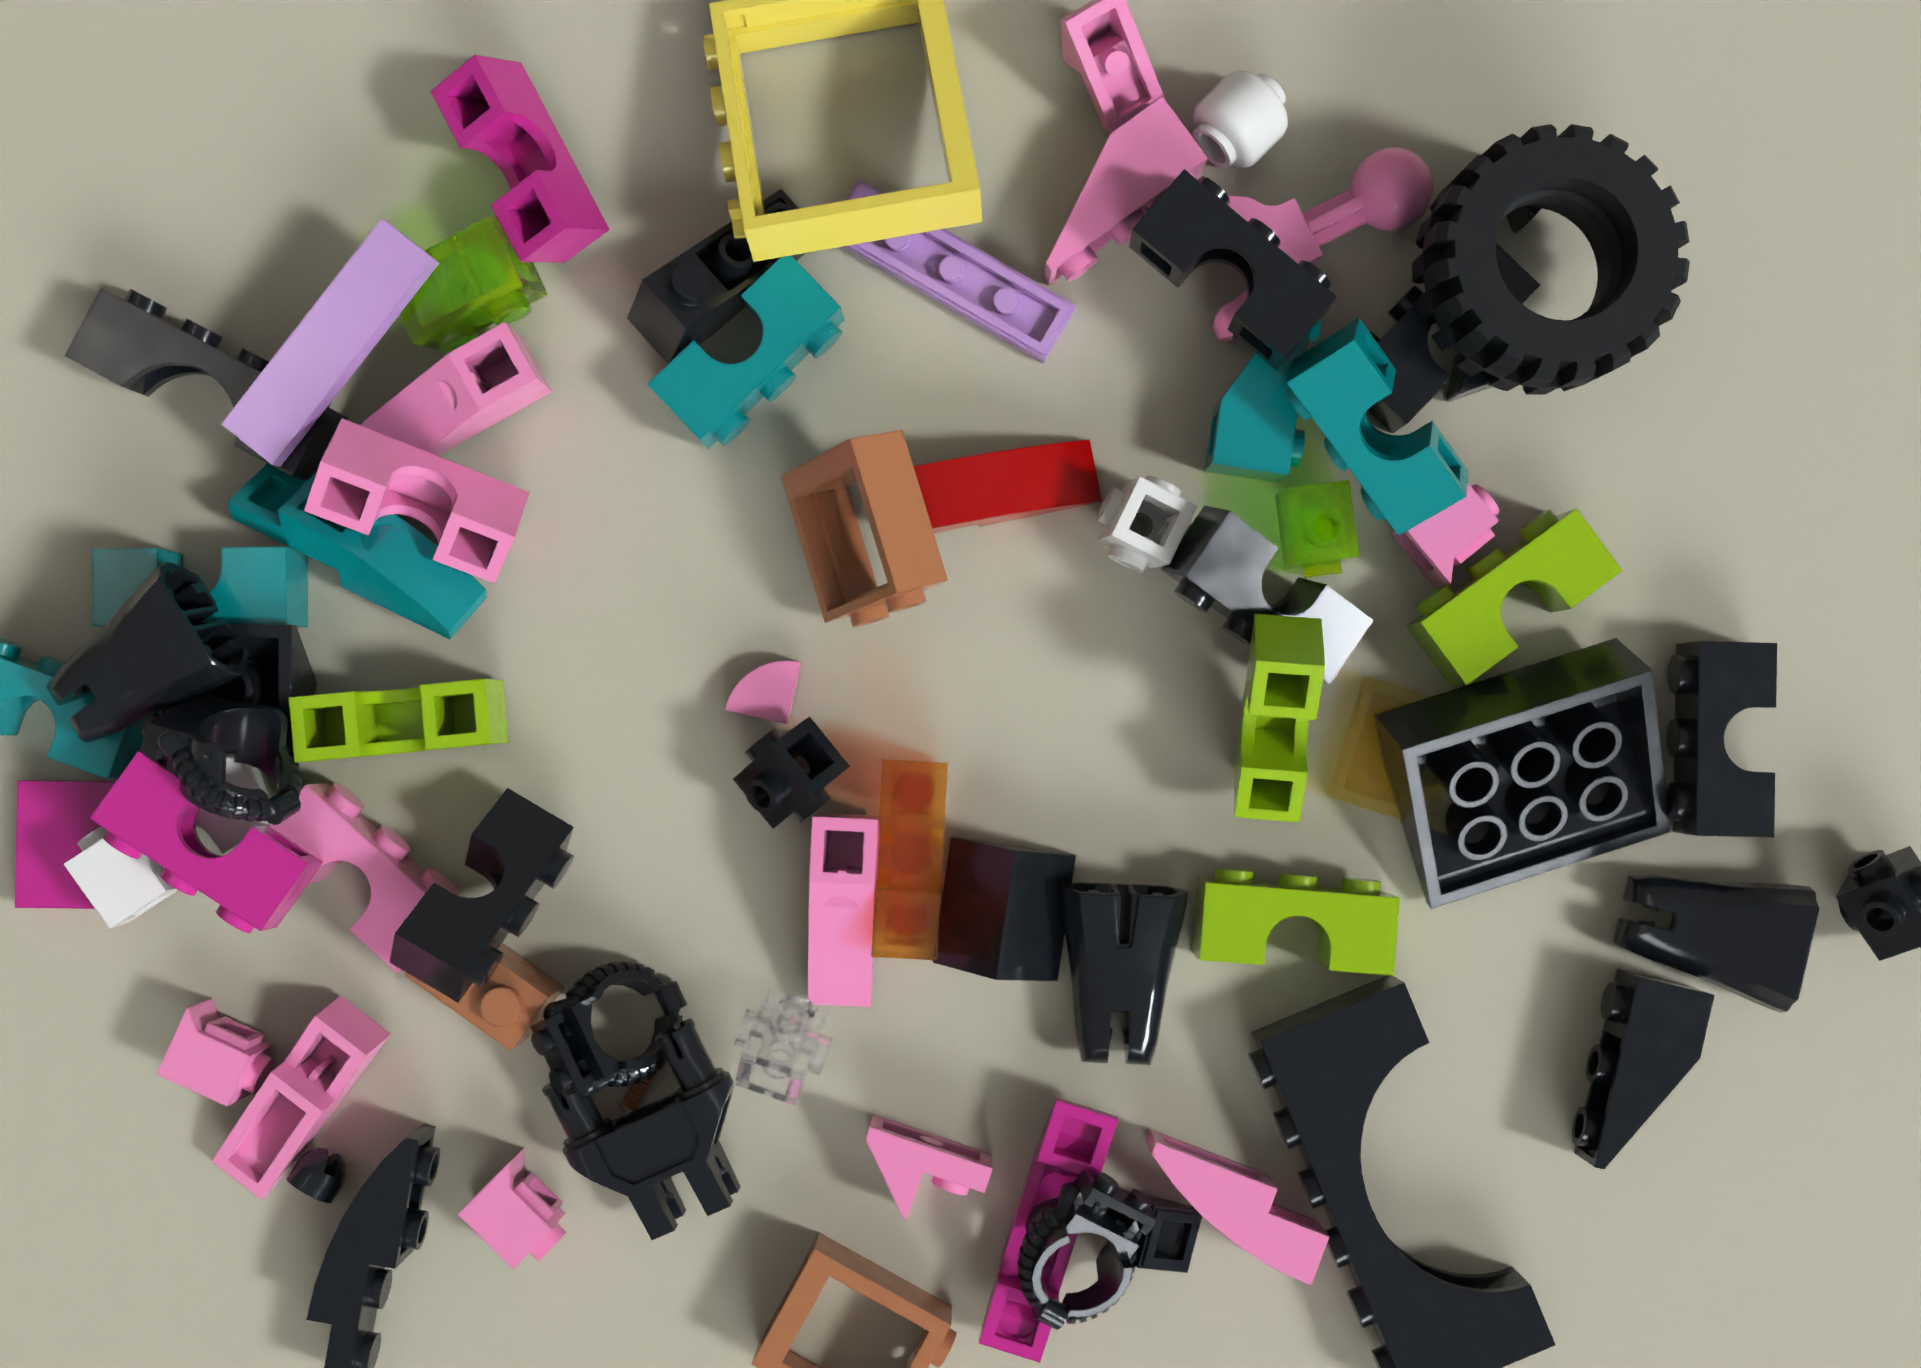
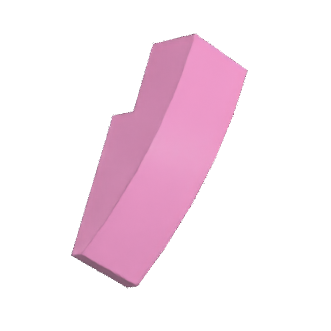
[212,996,391,1200]
[1145,1129,1329,1285]

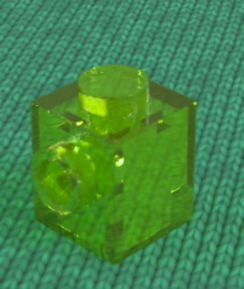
[1275,480,1360,579]

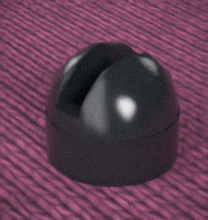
[286,1148,346,1204]

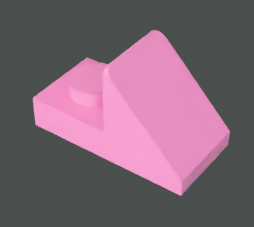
[1061,0,1165,133]
[865,1114,993,1220]

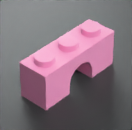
[304,418,530,584]
[269,783,458,973]

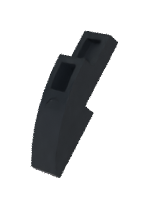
[306,1124,440,1368]

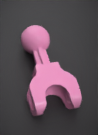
[1212,147,1434,343]

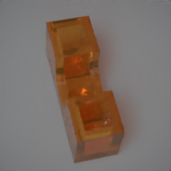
[871,758,948,960]

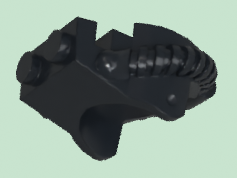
[140,694,302,825]
[530,962,687,1097]
[1017,1170,1157,1330]

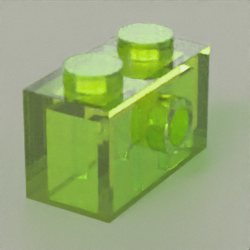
[400,215,548,353]

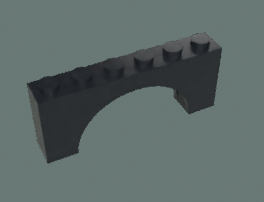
[1248,975,1556,1368]

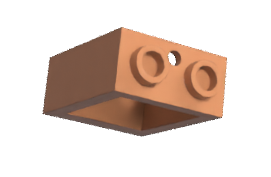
[781,430,948,628]
[752,1232,957,1368]

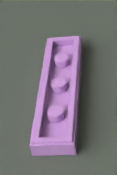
[843,179,1076,364]
[221,218,439,467]

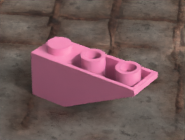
[1043,96,1208,285]
[359,322,553,456]
[808,813,881,1007]

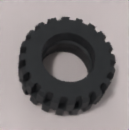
[1412,124,1690,395]

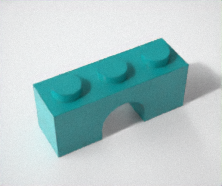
[647,256,844,449]
[1286,318,1468,536]
[92,547,308,628]
[0,638,159,779]

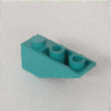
[1204,319,1322,482]

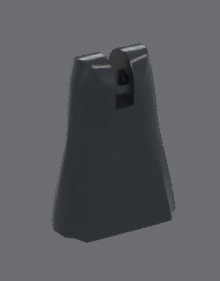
[46,562,249,743]
[1613,875,1819,1013]
[1059,882,1189,1065]

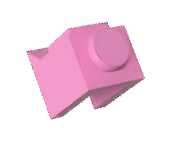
[1391,482,1499,588]
[156,998,275,1106]
[458,1148,566,1269]

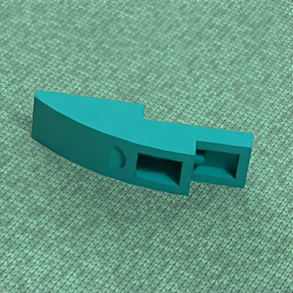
[227,463,487,640]

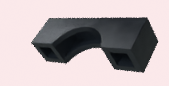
[65,288,349,480]

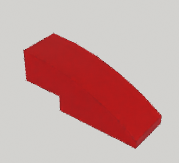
[913,439,1102,533]

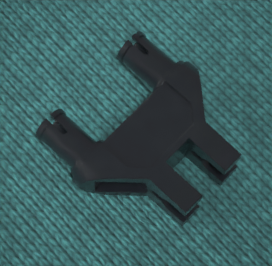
[542,1019,741,1240]

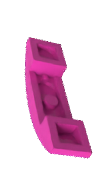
[979,1097,1118,1363]

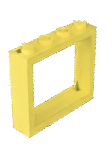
[702,0,983,262]

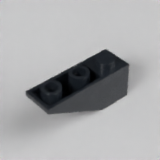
[627,189,805,364]
[1572,969,1715,1169]

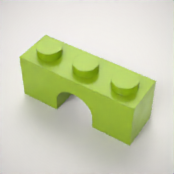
[1406,508,1623,686]
[1234,614,1325,823]
[289,679,509,763]
[1192,867,1400,976]

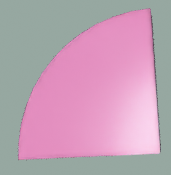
[725,661,802,724]

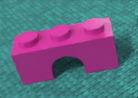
[430,55,610,263]
[90,751,323,933]

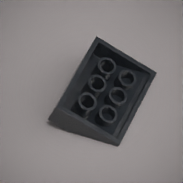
[1375,638,1670,909]

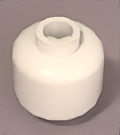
[1192,71,1288,169]

